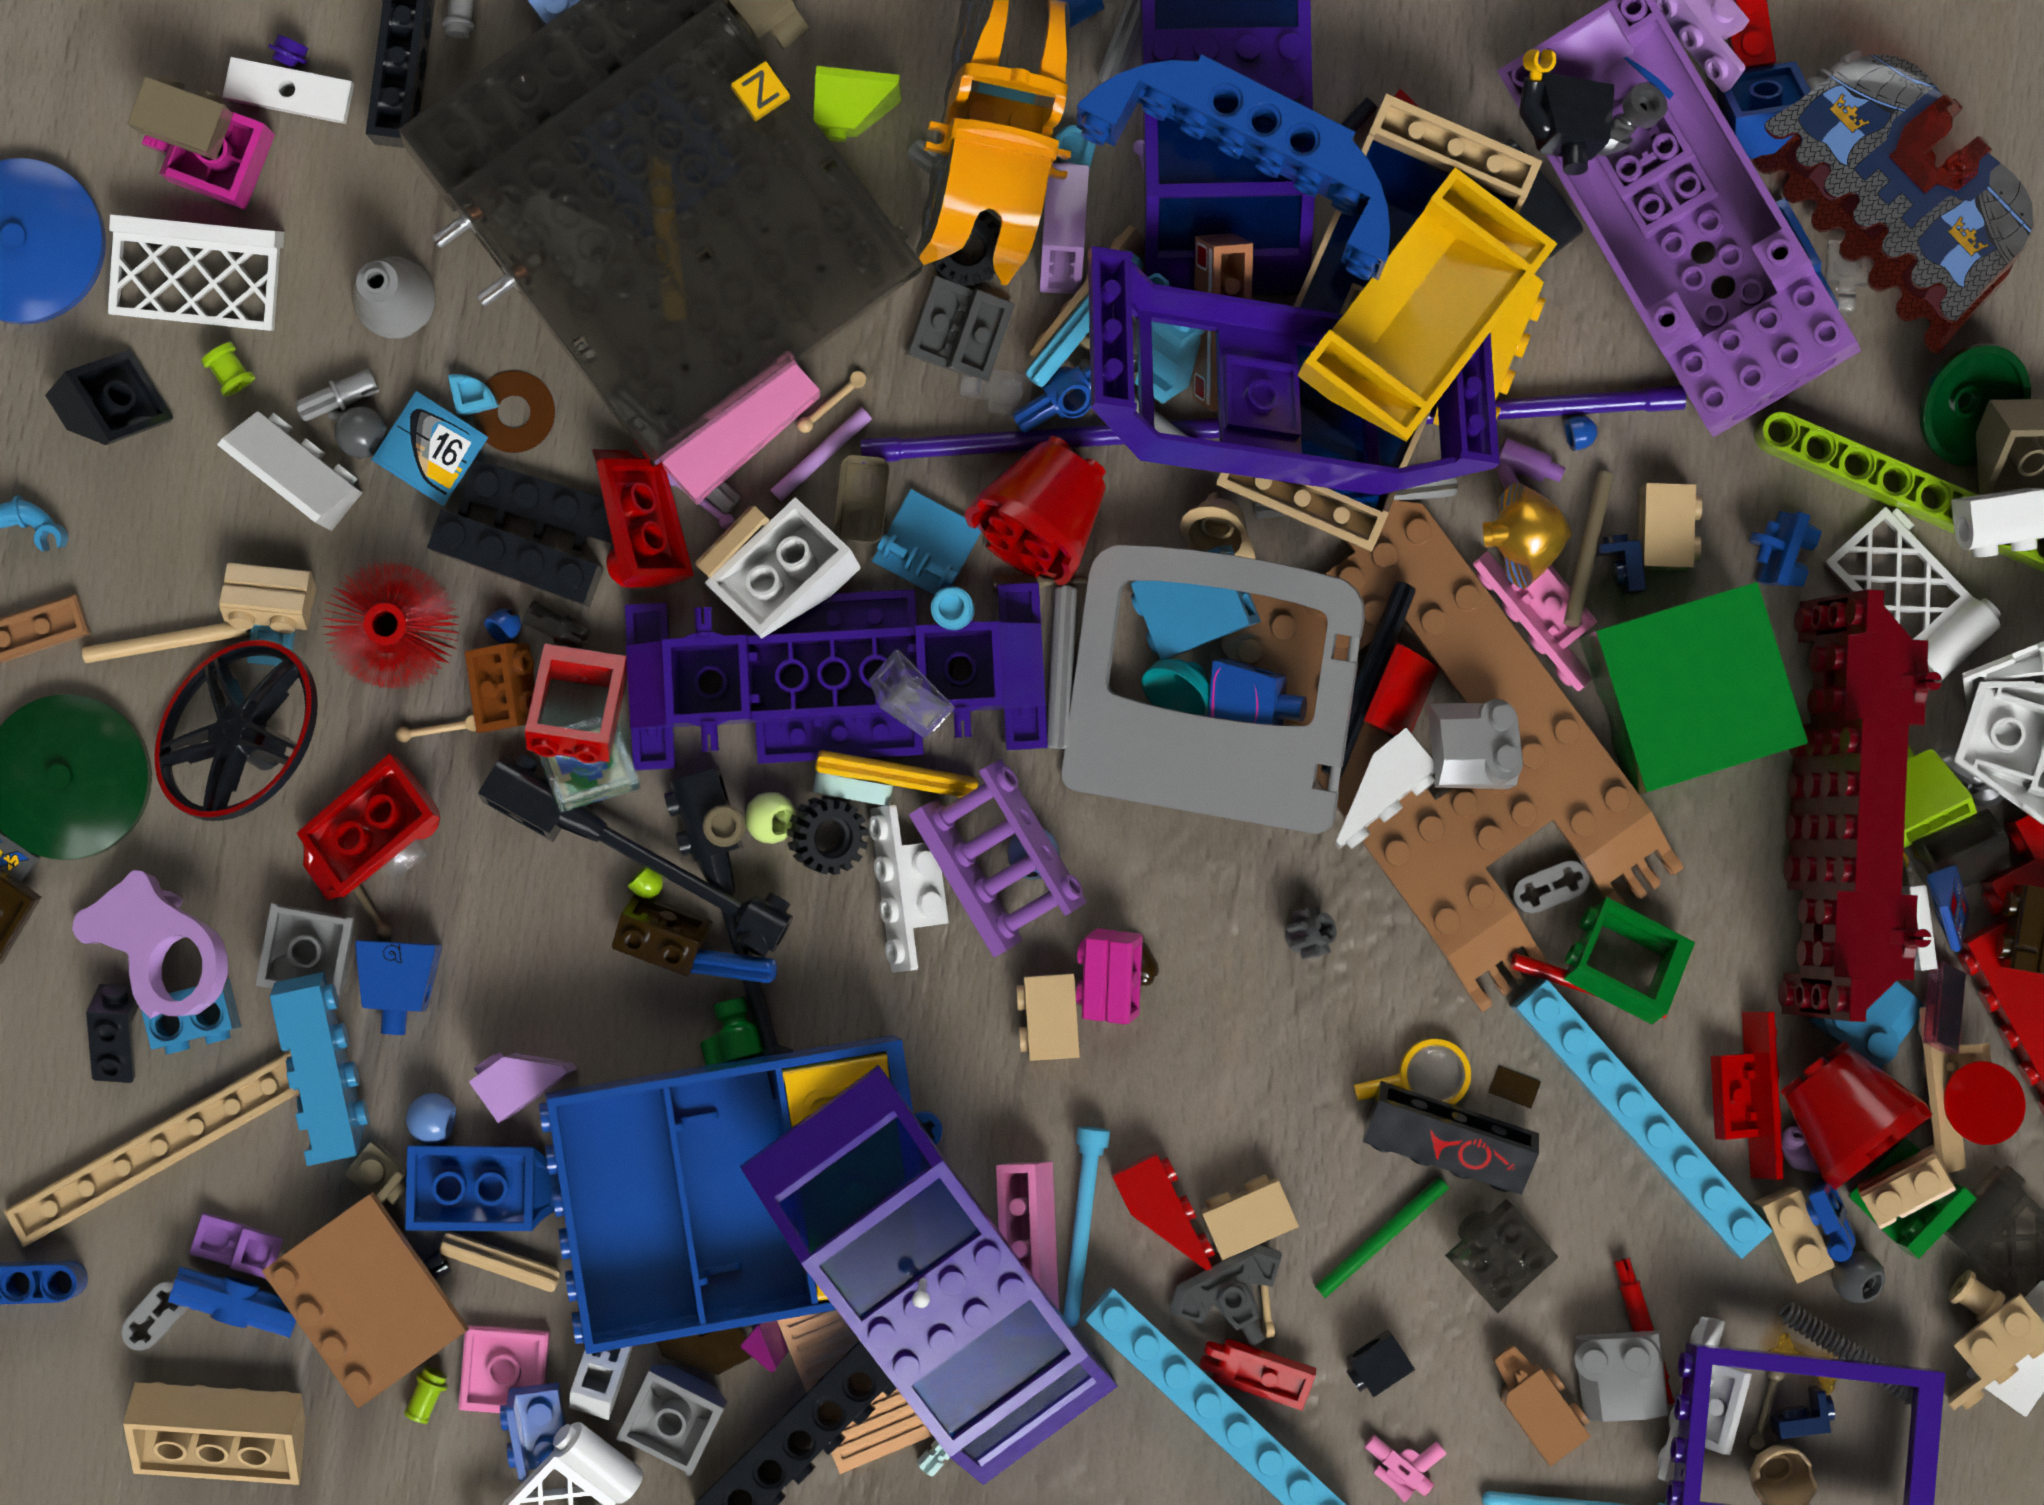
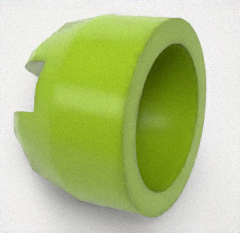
[627,866,663,898]

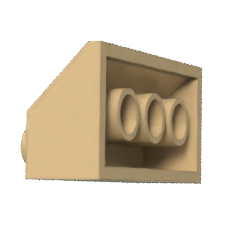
[123,1382,305,1485]

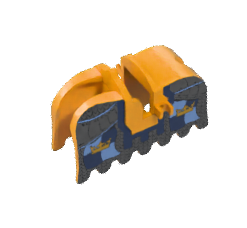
[914,0,1072,286]

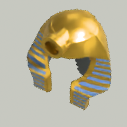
[1483,483,1572,589]

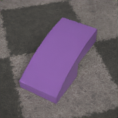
[189,1212,284,1279]

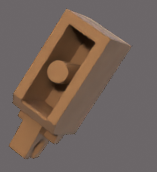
[1492,1344,1591,1467]

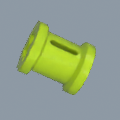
[201,342,255,397]

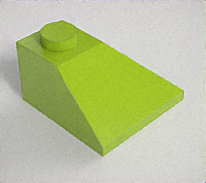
[813,66,902,142]

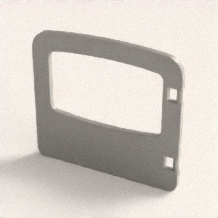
[1062,545,1365,834]

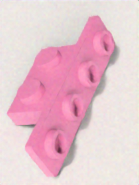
[1473,551,1598,692]

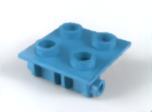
[872,489,981,595]

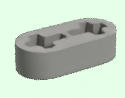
[1511,861,1589,913]
[121,1279,188,1351]

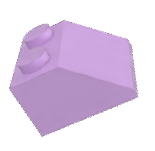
[469,1052,577,1123]

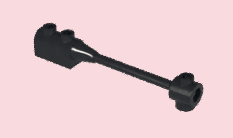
[478,752,793,958]
[664,768,802,1099]

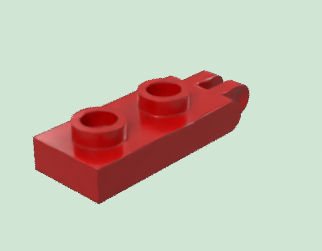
[1199,1339,1316,1411]

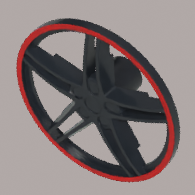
[154,640,318,821]

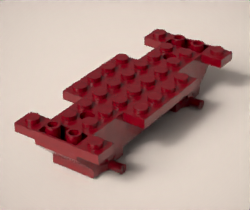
[1778,589,1942,1022]

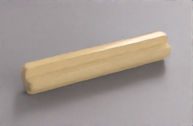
[440,1231,561,1292]

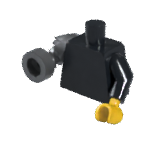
[1519,49,1668,176]

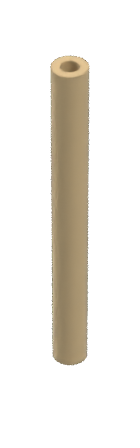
[82,622,250,663]

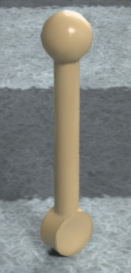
[797,371,866,433]
[395,715,476,742]
[1260,1285,1275,1338]

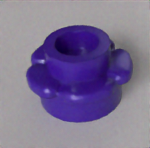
[268,34,309,69]

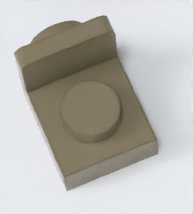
[344,1141,407,1205]

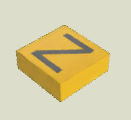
[731,61,790,122]

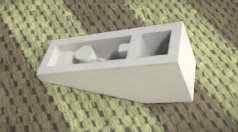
[569,1346,633,1420]

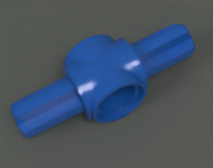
[1013,366,1091,433]

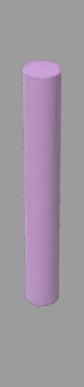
[770,407,872,502]

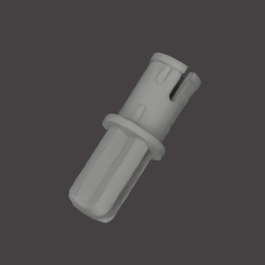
[296,367,380,421]

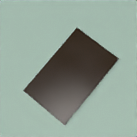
[1489,1066,1541,1109]

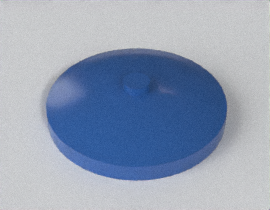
[0,158,106,324]

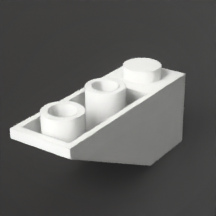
[1335,728,1435,850]

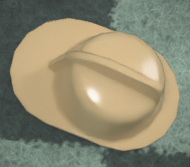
[1180,492,1256,559]

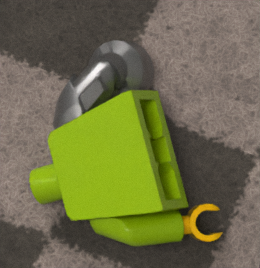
[1903,744,2005,868]

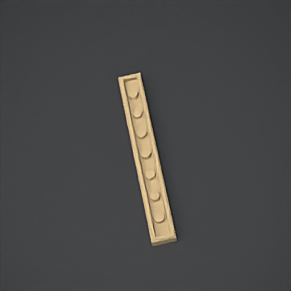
[4,1051,300,1247]

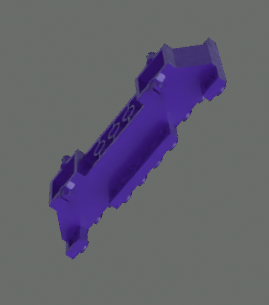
[625,583,1048,771]

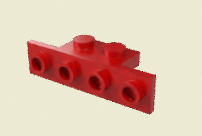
[1710,1011,1784,1180]

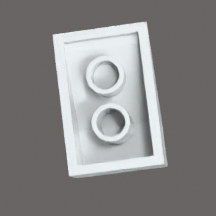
[705,497,861,639]

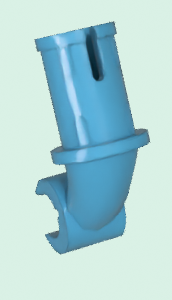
[0,495,68,551]

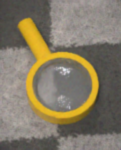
[1353,1038,1471,1105]

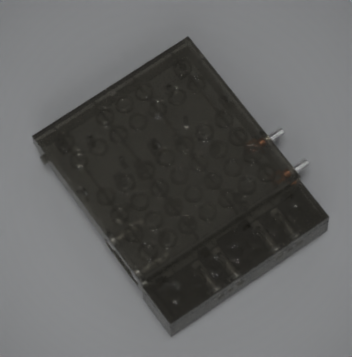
[398,0,923,468]

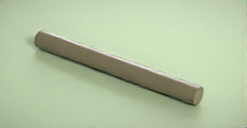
[1563,471,1613,627]

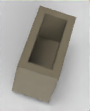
[127,75,233,160]

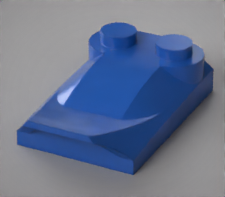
[405,1145,555,1231]

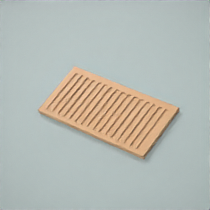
[777,1302,941,1474]

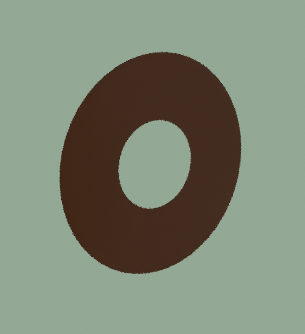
[473,371,555,453]

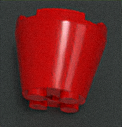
[965,436,1106,585]
[1780,1041,1933,1190]

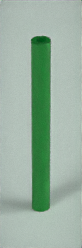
[1315,1176,1449,1299]

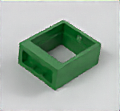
[1563,897,1695,1025]

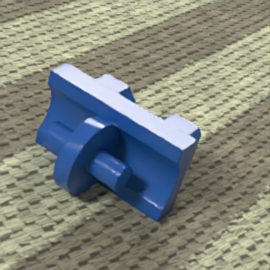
[1749,511,1822,587]

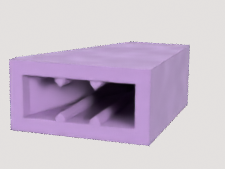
[1040,162,1089,294]

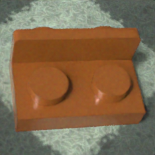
[465,643,535,733]

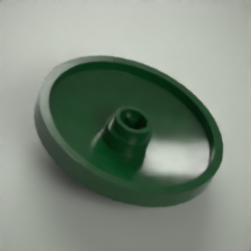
[0,694,152,860]

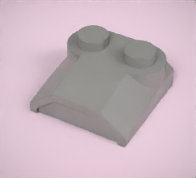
[1426,699,1523,789]
[255,903,355,1000]
[1575,1330,1669,1422]
[616,1364,728,1477]

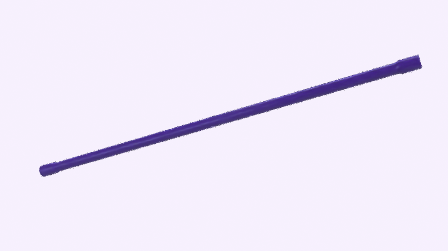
[861,385,1686,464]

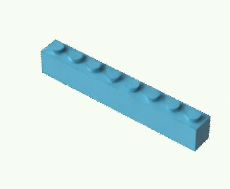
[1510,979,1773,1259]
[1081,1287,1346,1505]

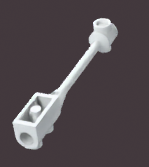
[1951,487,2044,557]

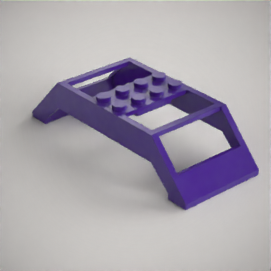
[1088,246,1500,495]

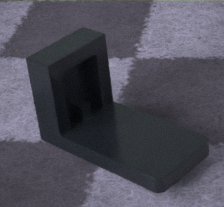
[86,983,139,1083]

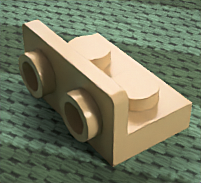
[695,506,770,578]

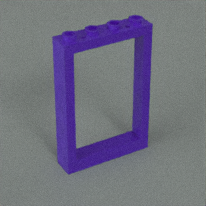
[1666,1343,1945,1505]

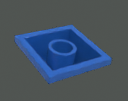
[1715,61,1811,159]

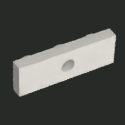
[222,57,354,124]

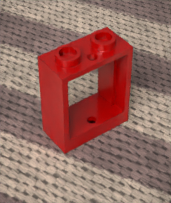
[525,644,628,763]

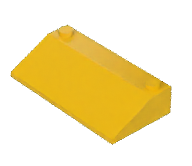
[1297,167,1558,442]

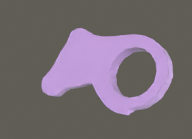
[72,870,228,1019]

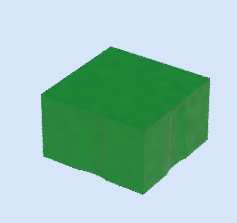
[1580,582,1808,794]

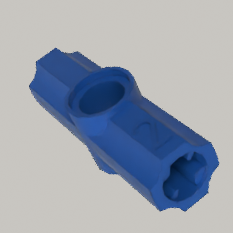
[168,1266,296,1338]

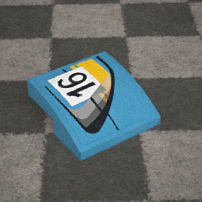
[370,391,488,506]

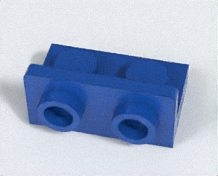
[500,1382,566,1482]

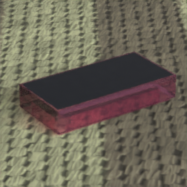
[1923,962,1966,1054]

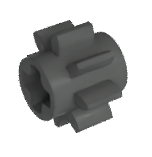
[1285,906,1337,959]

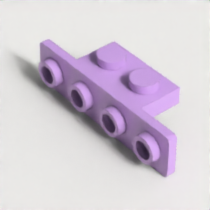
[1655,0,1750,93]

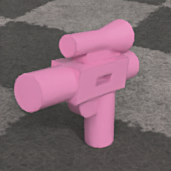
[1364,1434,1446,1503]

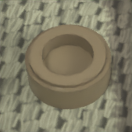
[703,805,746,847]

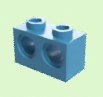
[141,979,241,1055]

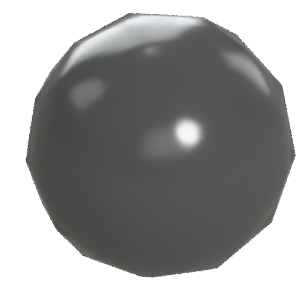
[334,406,387,459]
[1831,1251,1885,1303]

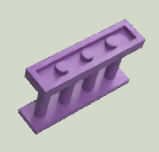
[909,759,1087,958]

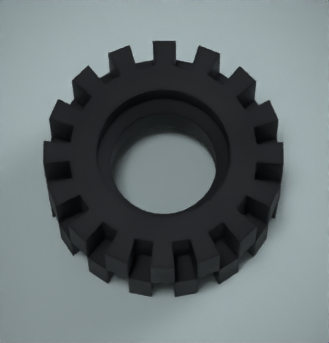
[933,212,1000,288]
[787,796,869,875]

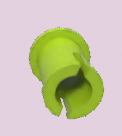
[403,1367,448,1424]

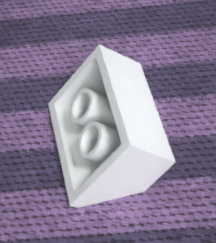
[217,411,363,531]

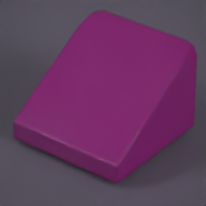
[741,1321,789,1373]

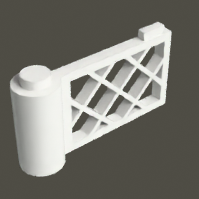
[1823,507,2001,683]
[502,1422,643,1505]

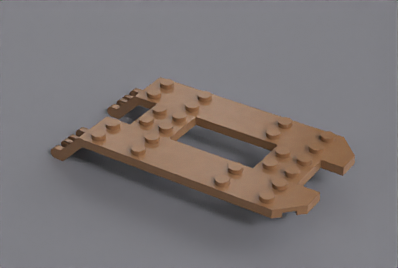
[1221,500,1684,1013]

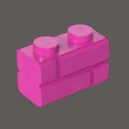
[1076,928,1143,1025]

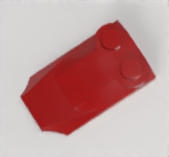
[592,449,694,588]
[296,753,440,901]

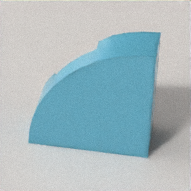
[448,374,500,417]

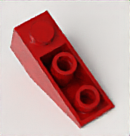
[1111,1152,1215,1271]

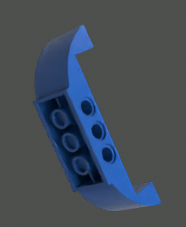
[1077,54,1390,280]

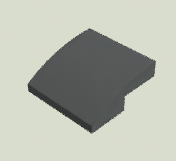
[905,276,1015,382]

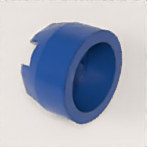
[1564,416,1598,451]
[484,608,522,644]

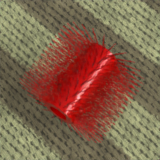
[322,561,460,689]

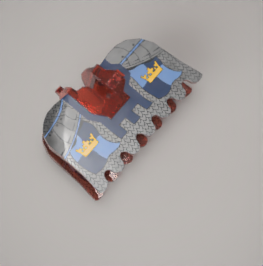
[1753,54,2033,355]

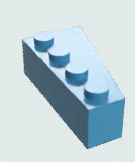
[270,972,370,1166]

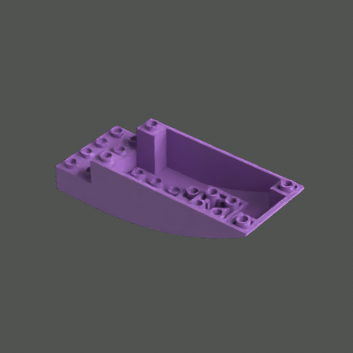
[1497,0,1861,437]

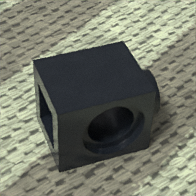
[1346,1329,1415,1398]

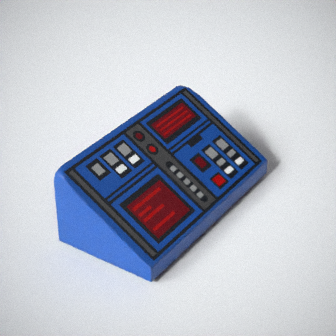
[1926,866,1969,952]

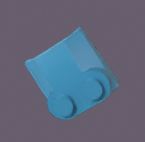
[1808,981,1925,1069]

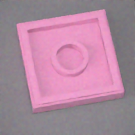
[458,1325,550,1413]

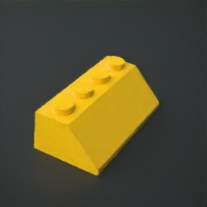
[1433,274,1546,426]

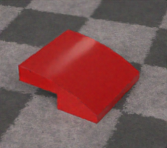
[1364,643,1439,739]

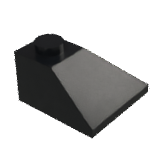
[45,349,174,445]

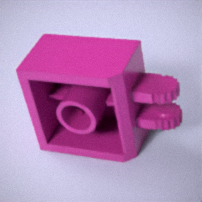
[142,111,275,211]

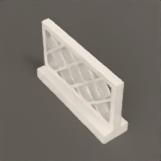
[108,214,285,331]

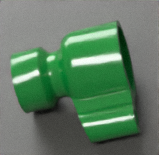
[700,997,763,1066]

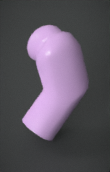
[1781,1126,1820,1174]

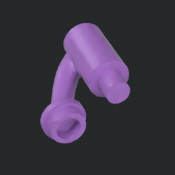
[1497,438,1565,490]

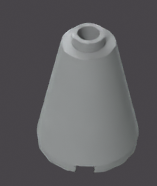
[353,256,436,339]

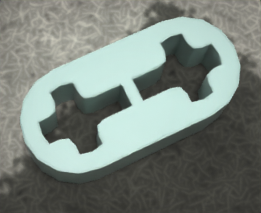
[813,771,893,806]

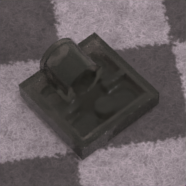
[1445,1199,1558,1313]

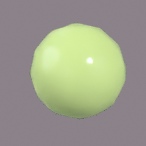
[745,792,796,844]

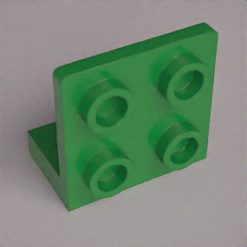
[1848,1138,1977,1259]

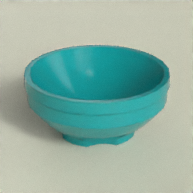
[1142,659,1211,716]

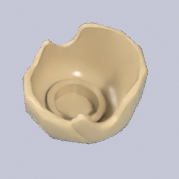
[1749,1444,1817,1505]

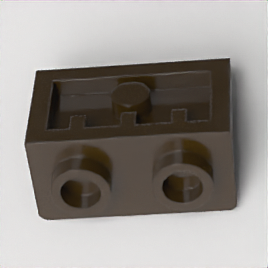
[612,894,713,976]

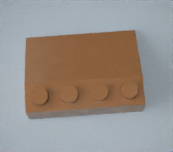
[262,1192,469,1408]

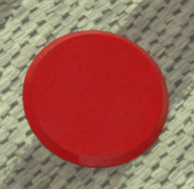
[1944,1061,2026,1145]

